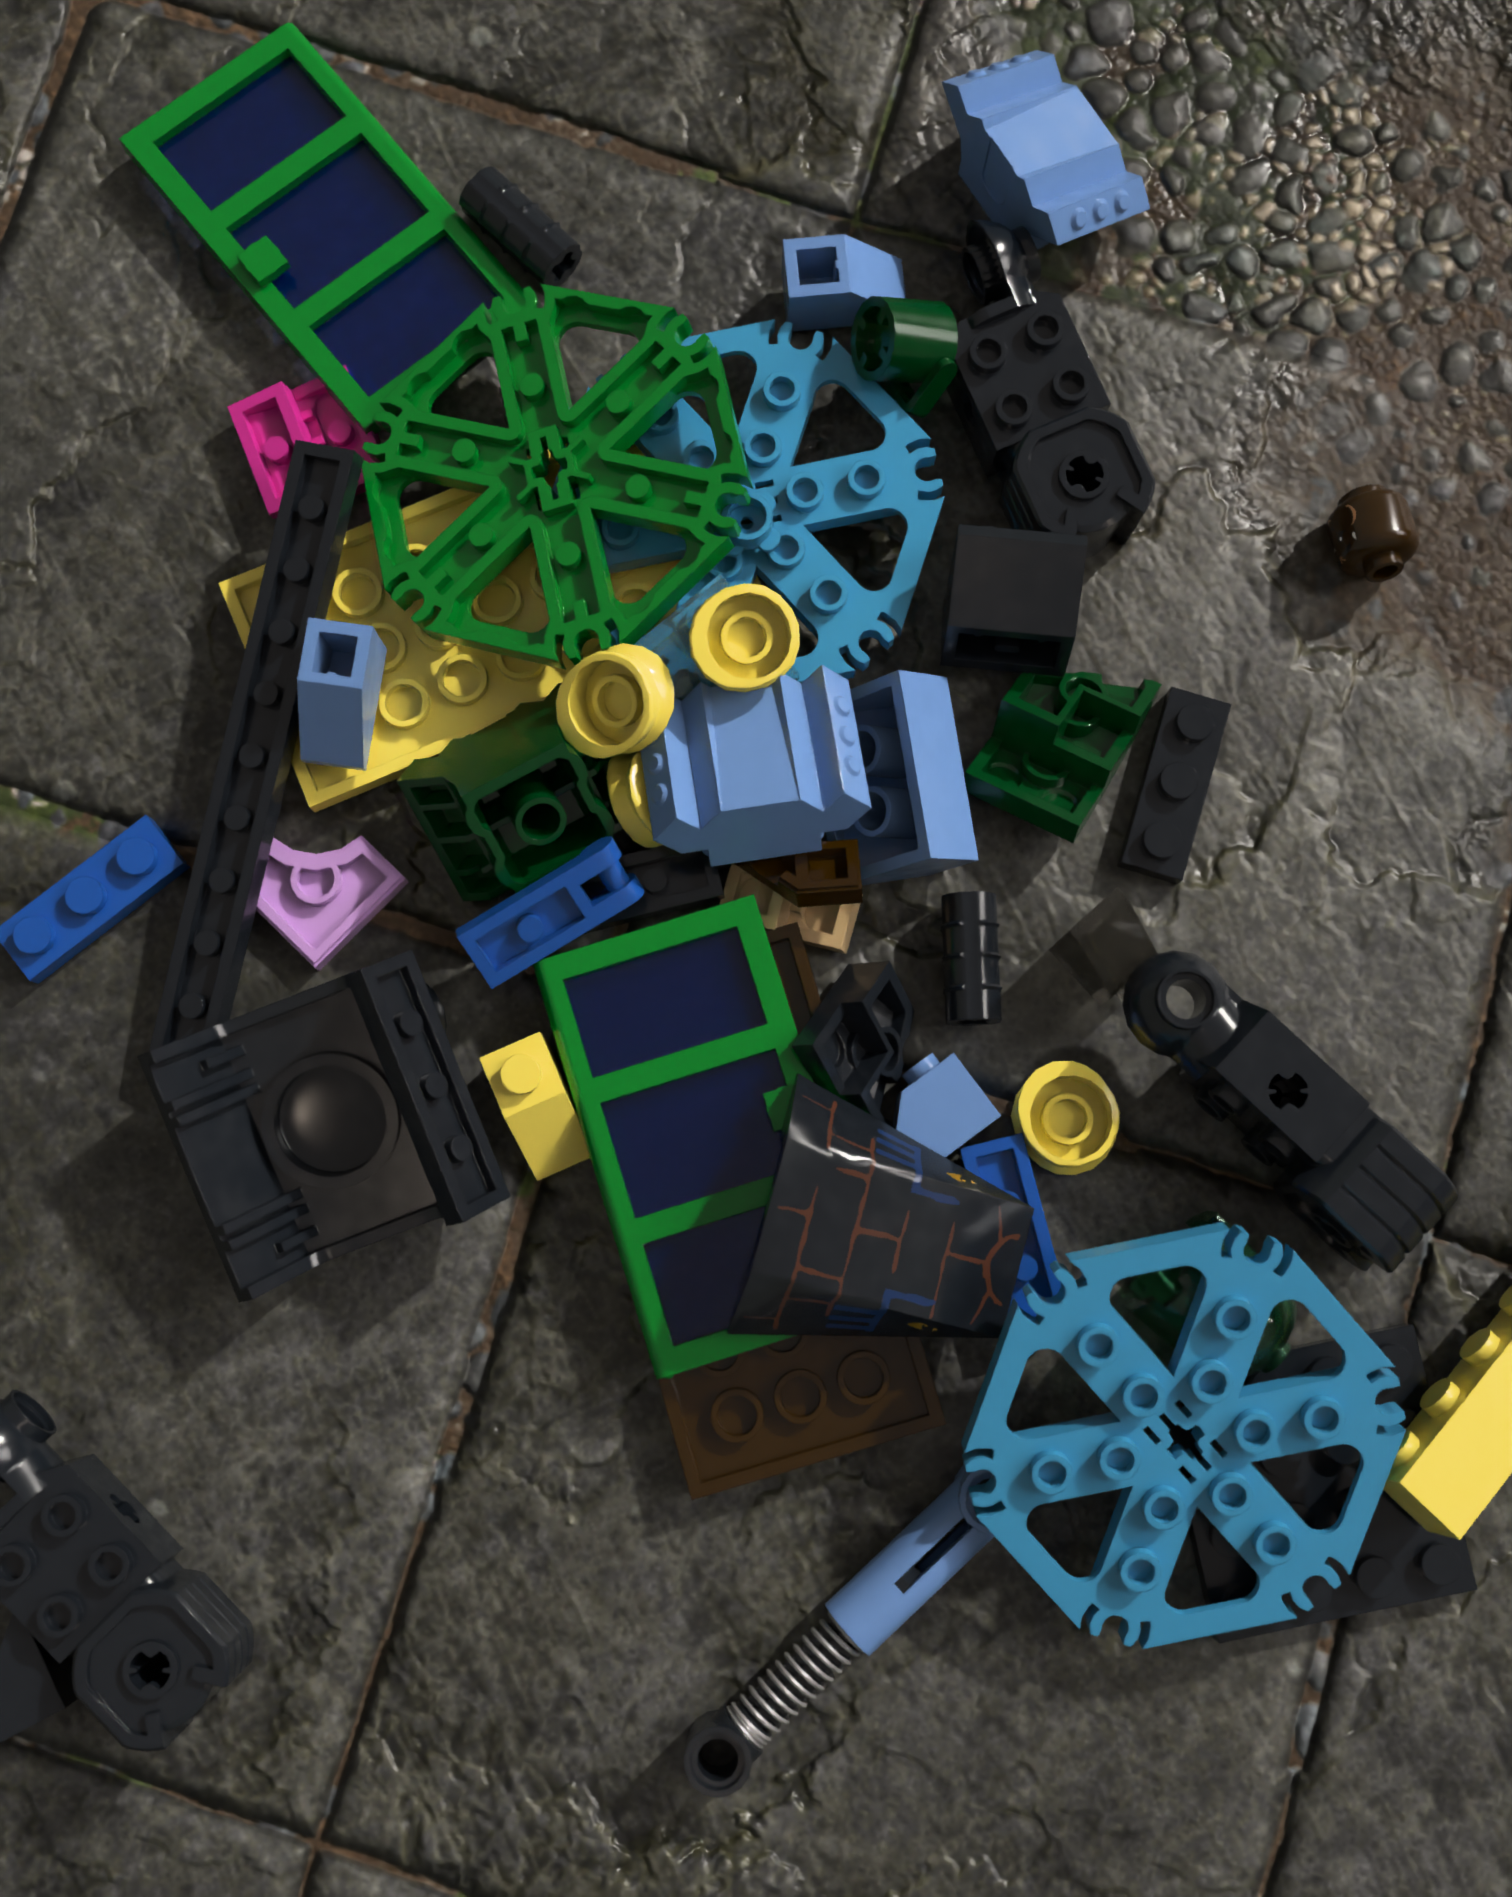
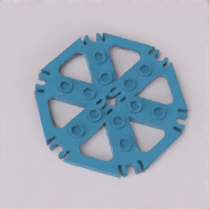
[552,319,945,686]
[961,1222,1406,1649]

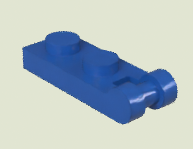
[456,836,645,989]

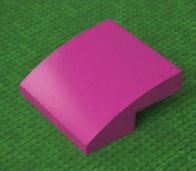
[227,365,382,519]

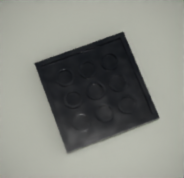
[1163,1323,1478,1644]

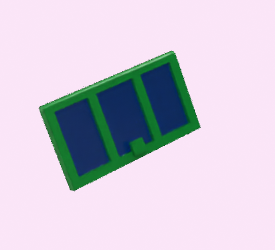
[119,23,525,434]
[532,894,813,1380]

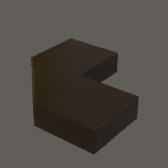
[734,839,863,908]

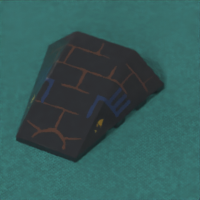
[726,1074,1034,1338]

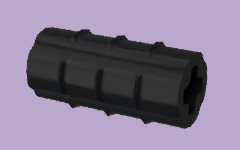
[459,166,582,287]
[940,891,1002,1026]

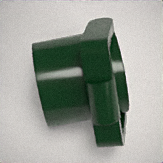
[850,296,958,418]

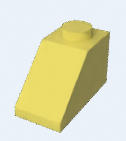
[479,1032,590,1181]

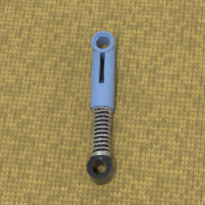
[683,1465,995,1798]

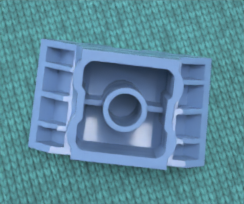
[942,50,1150,249]
[640,665,872,867]

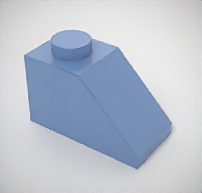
[892,1053,1001,1157]

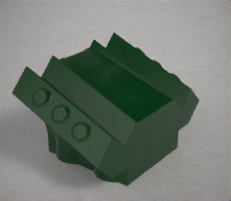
[397,683,623,901]

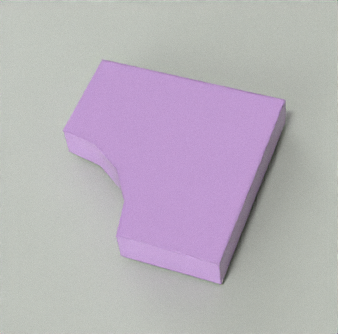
[256,835,409,971]

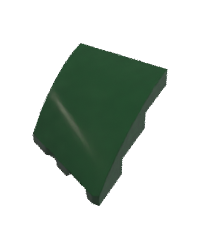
[964,672,1162,843]

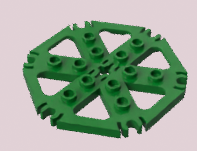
[362,284,753,670]

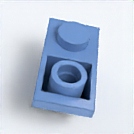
[781,234,906,332]
[297,617,387,771]

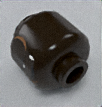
[1327,484,1419,582]

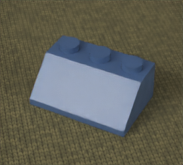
[826,670,979,885]

